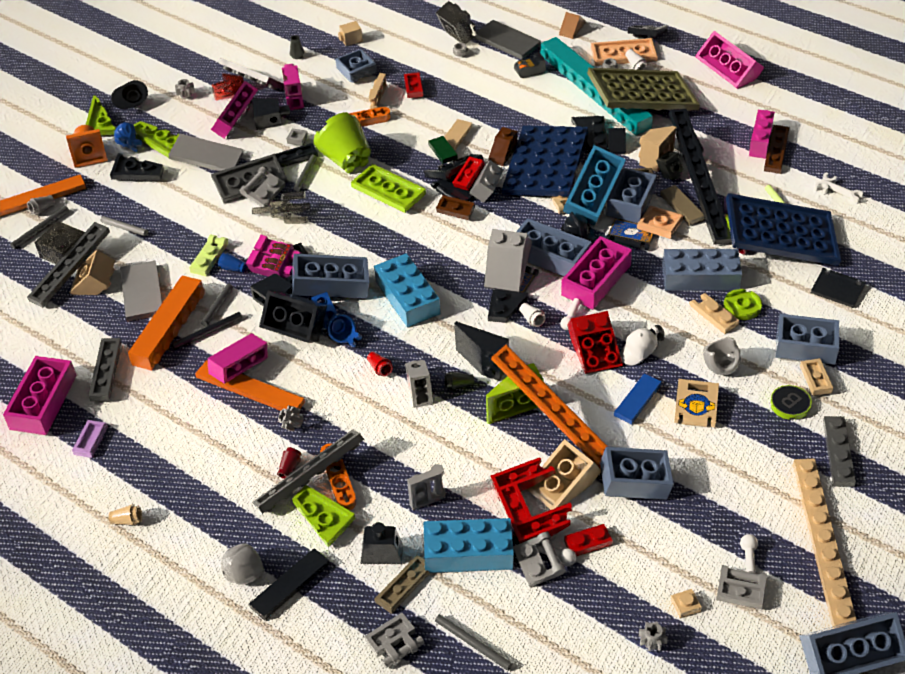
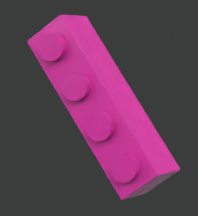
[211,81,258,139]

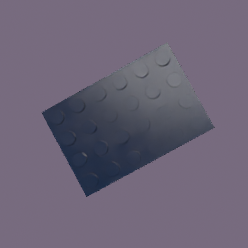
[502,125,588,197]
[726,193,841,266]

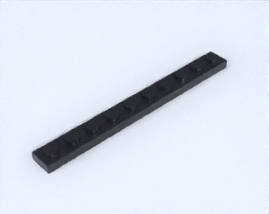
[669,109,732,245]

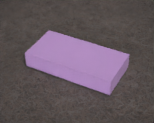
[72,420,108,458]

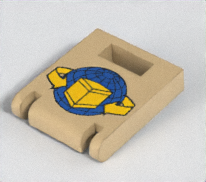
[674,379,719,427]

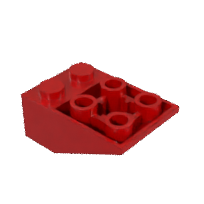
[567,311,623,374]

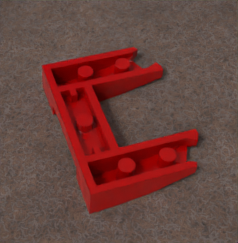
[490,457,572,544]

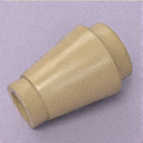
[108,504,142,525]

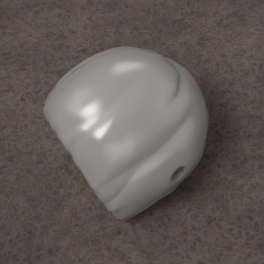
[703,337,741,375]
[221,543,264,585]

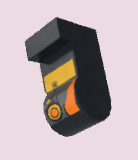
[514,52,546,78]

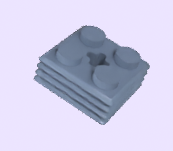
[335,49,377,83]

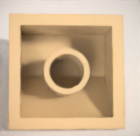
[638,126,676,172]
[70,250,115,295]

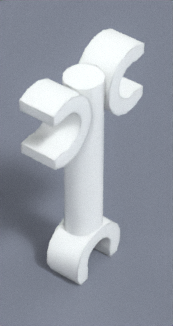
[814,172,863,204]

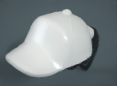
[620,325,665,366]

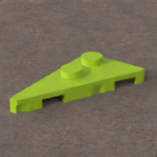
[86,96,116,135]

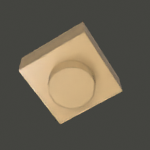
[671,589,702,618]

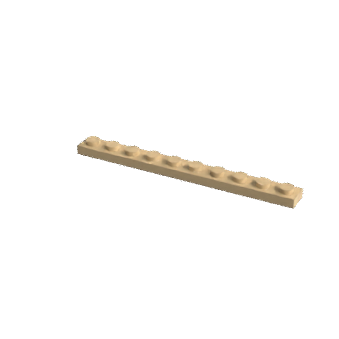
[793,459,856,626]

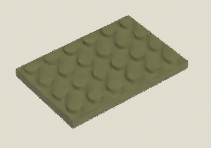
[587,68,700,111]

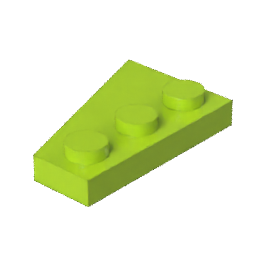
[292,485,355,548]

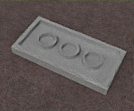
[168,134,244,171]
[120,260,162,322]

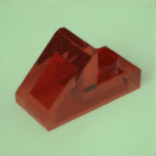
[212,73,244,101]

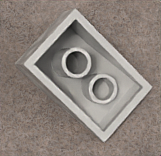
[484,229,532,292]

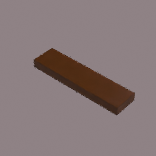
[764,125,790,174]

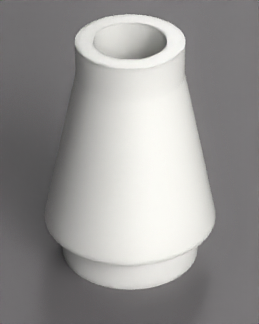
[625,49,647,70]
[520,303,546,327]

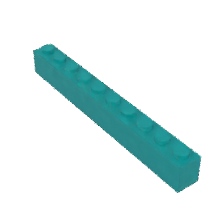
[540,37,653,136]

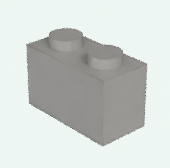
[470,160,504,203]

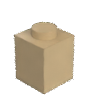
[338,21,363,46]

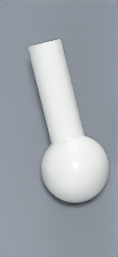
[560,298,581,330]
[740,534,758,573]
[537,545,577,566]

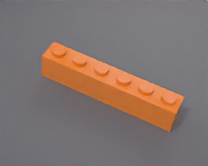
[128,275,205,371]

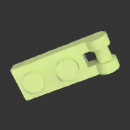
[189,234,228,276]

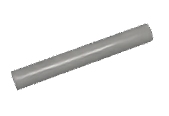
[100,216,148,236]

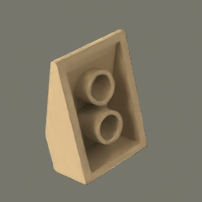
[527,439,601,510]

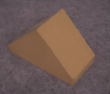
[559,12,586,39]

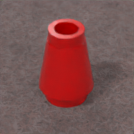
[367,352,393,377]

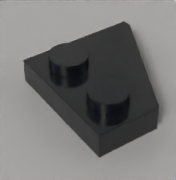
[628,25,668,38]
[488,290,528,323]

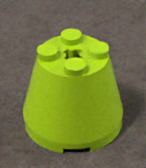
[314,112,371,173]

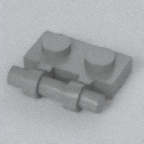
[364,613,424,668]

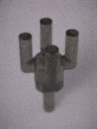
[252,192,310,224]

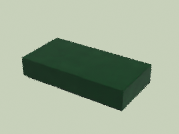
[428,136,458,164]

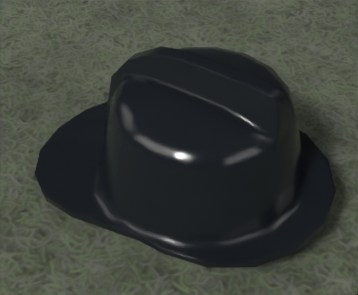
[111,80,148,110]
[561,212,595,246]

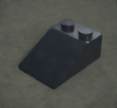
[454,321,509,381]

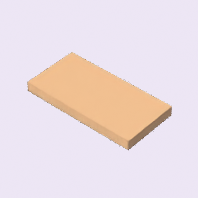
[591,38,658,66]

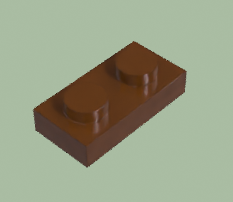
[436,195,475,220]

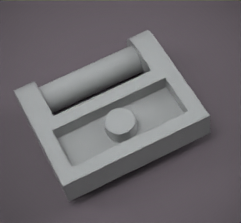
[239,167,285,208]
[407,464,446,511]
[513,532,566,588]
[716,565,767,610]

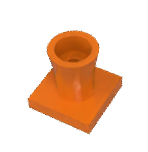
[66,125,108,168]

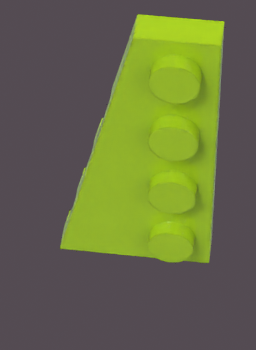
[134,121,179,158]

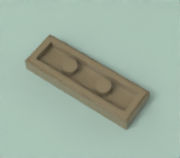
[660,185,705,226]
[375,554,430,614]

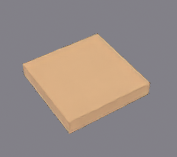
[637,206,684,239]

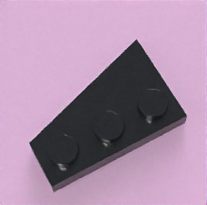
[571,116,607,152]
[110,153,164,181]
[424,154,484,180]

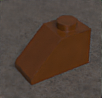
[488,127,518,166]

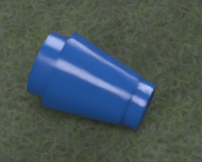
[218,253,247,273]

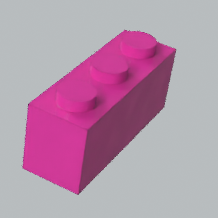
[749,109,775,159]
[207,333,268,384]

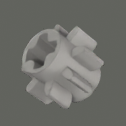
[175,79,195,99]
[278,405,303,431]
[639,621,668,651]

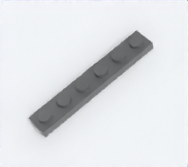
[27,222,110,308]
[252,429,364,514]

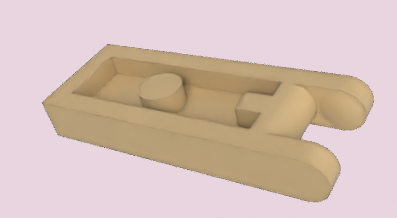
[369,73,387,109]
[689,293,739,334]

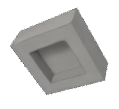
[286,128,308,146]

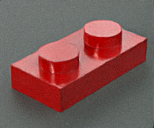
[404,72,423,98]
[452,156,485,191]
[564,524,613,557]

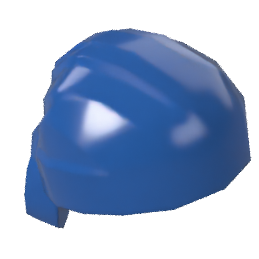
[114,122,142,152]
[326,314,362,347]

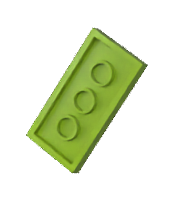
[351,164,426,213]

